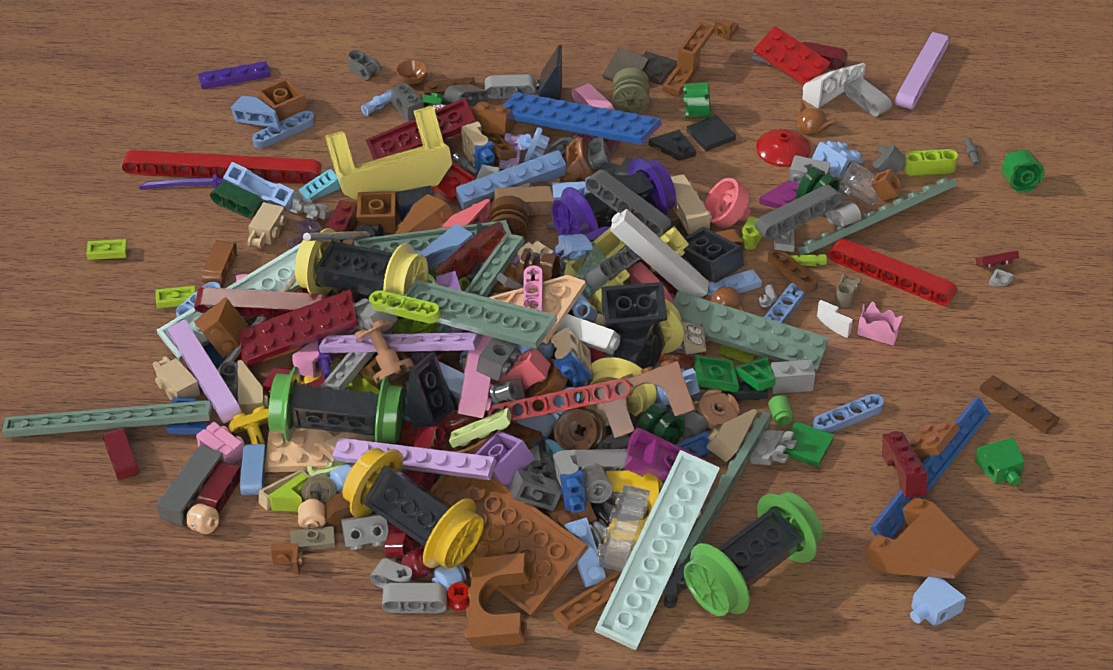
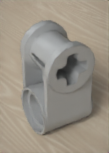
[370,558,414,588]

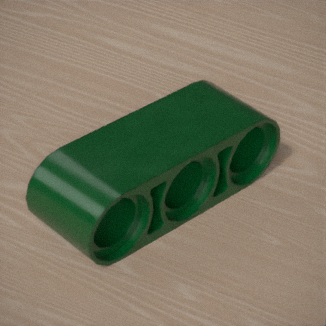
[210,181,263,218]

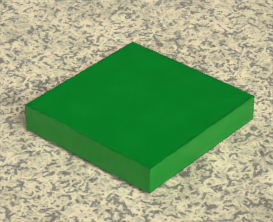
[692,355,739,392]
[783,421,834,467]

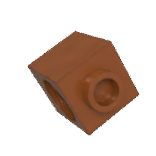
[871,168,903,201]

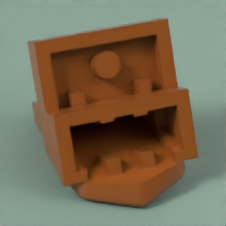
[560,136,598,182]

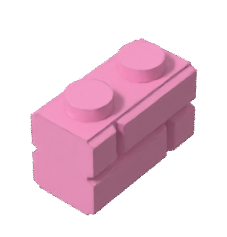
[196,422,245,465]

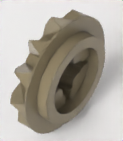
[301,474,336,505]

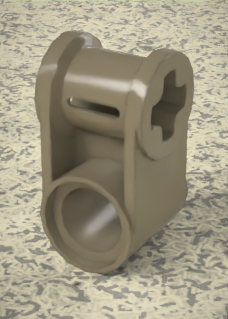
[835,273,862,309]

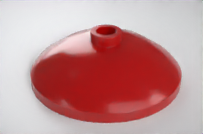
[756,129,810,167]

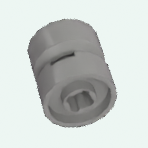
[581,463,613,503]

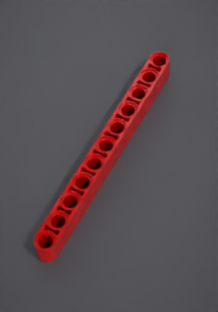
[122,150,322,184]

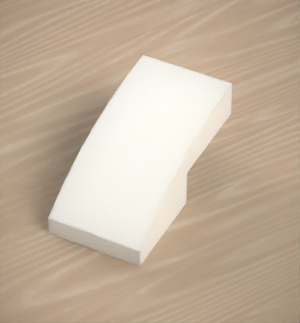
[817,300,853,338]

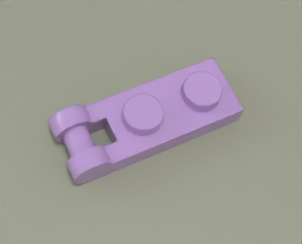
[500,133,524,169]

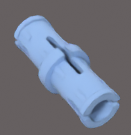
[361,90,392,116]

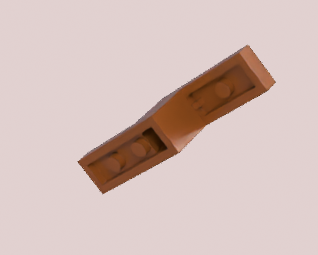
[662,21,715,96]

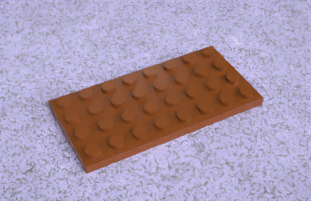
[430,474,589,618]

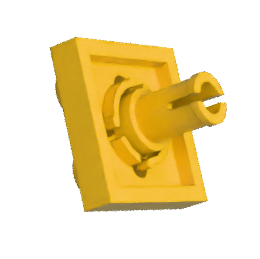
[228,406,269,444]

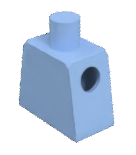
[910,577,966,626]

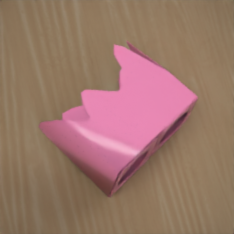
[857,302,903,346]

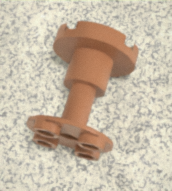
[354,319,414,385]

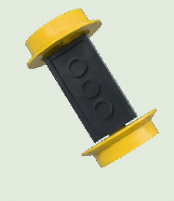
[343,448,484,570]

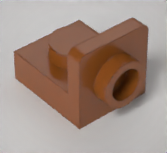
[714,19,739,40]
[271,543,304,573]

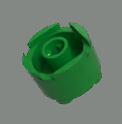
[684,82,711,119]
[1001,150,1045,193]

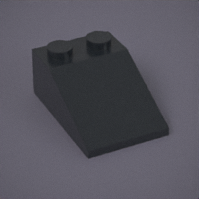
[535,45,562,100]
[683,227,744,283]
[601,282,667,333]
[407,352,455,429]

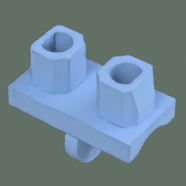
[518,127,550,162]

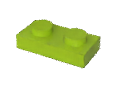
[86,239,127,260]
[156,286,196,309]

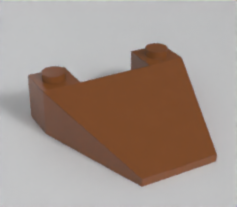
[864,497,980,579]

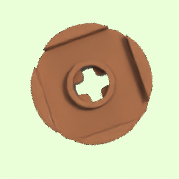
[697,389,739,429]

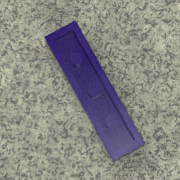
[198,61,270,89]

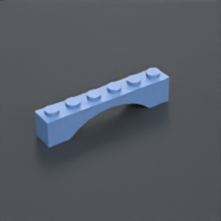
[456,150,566,211]
[418,224,476,270]

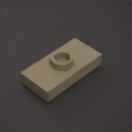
[290,526,335,552]

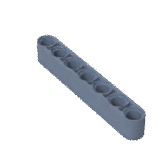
[438,361,556,440]

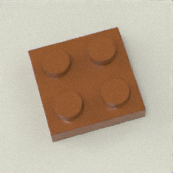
[909,422,960,456]

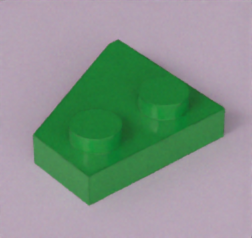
[420,93,451,106]
[735,357,776,391]

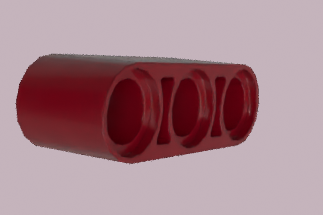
[802,42,848,70]
[102,428,139,481]
[195,461,242,514]

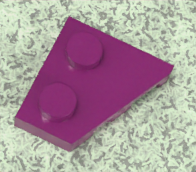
[759,181,799,209]

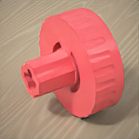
[705,178,751,228]

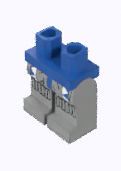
[553,450,587,513]

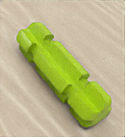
[791,254,827,266]

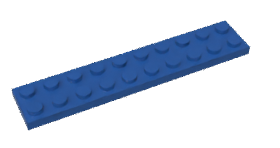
[502,92,662,145]

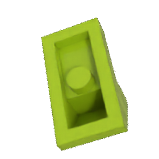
[269,472,308,512]

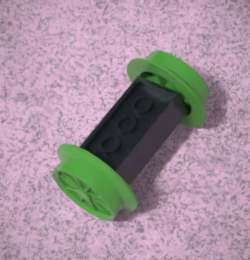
[268,366,404,445]
[684,492,823,616]

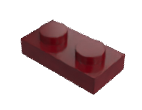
[975,251,1020,268]

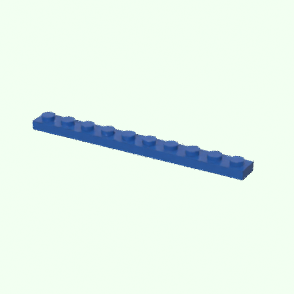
[870,397,990,539]

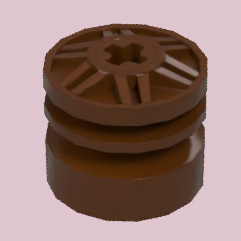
[489,196,529,240]
[518,252,561,284]
[554,408,607,450]

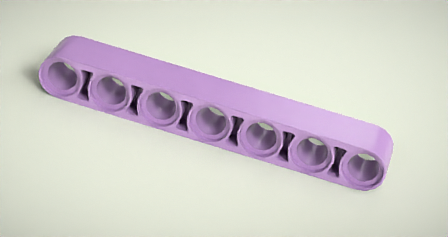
[895,32,950,110]
[167,319,242,424]

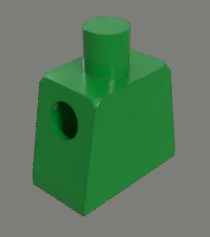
[975,438,1025,487]

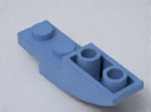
[555,234,592,260]

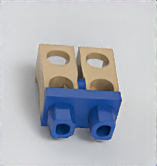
[462,121,495,171]
[551,327,593,388]

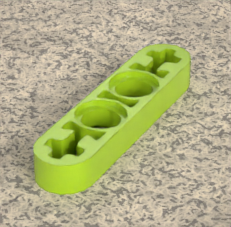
[369,290,441,323]

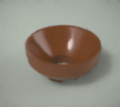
[396,60,428,86]

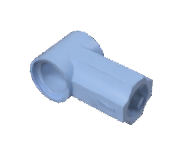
[571,293,597,322]

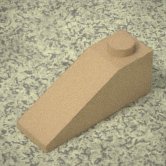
[238,360,269,415]
[706,409,757,462]

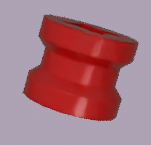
[448,582,470,611]

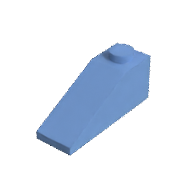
[231,95,280,128]

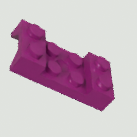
[624,427,711,481]

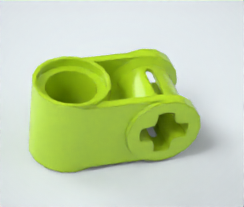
[741,215,763,250]

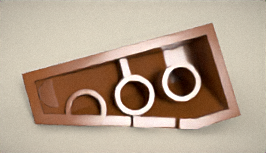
[395,194,455,234]

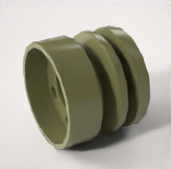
[613,68,650,114]

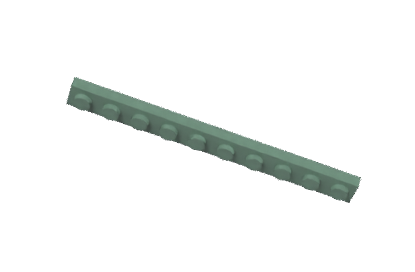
[798,177,957,255]
[2,400,212,438]
[676,411,771,571]

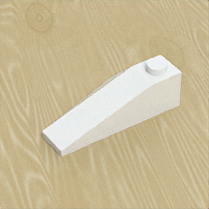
[802,63,866,108]

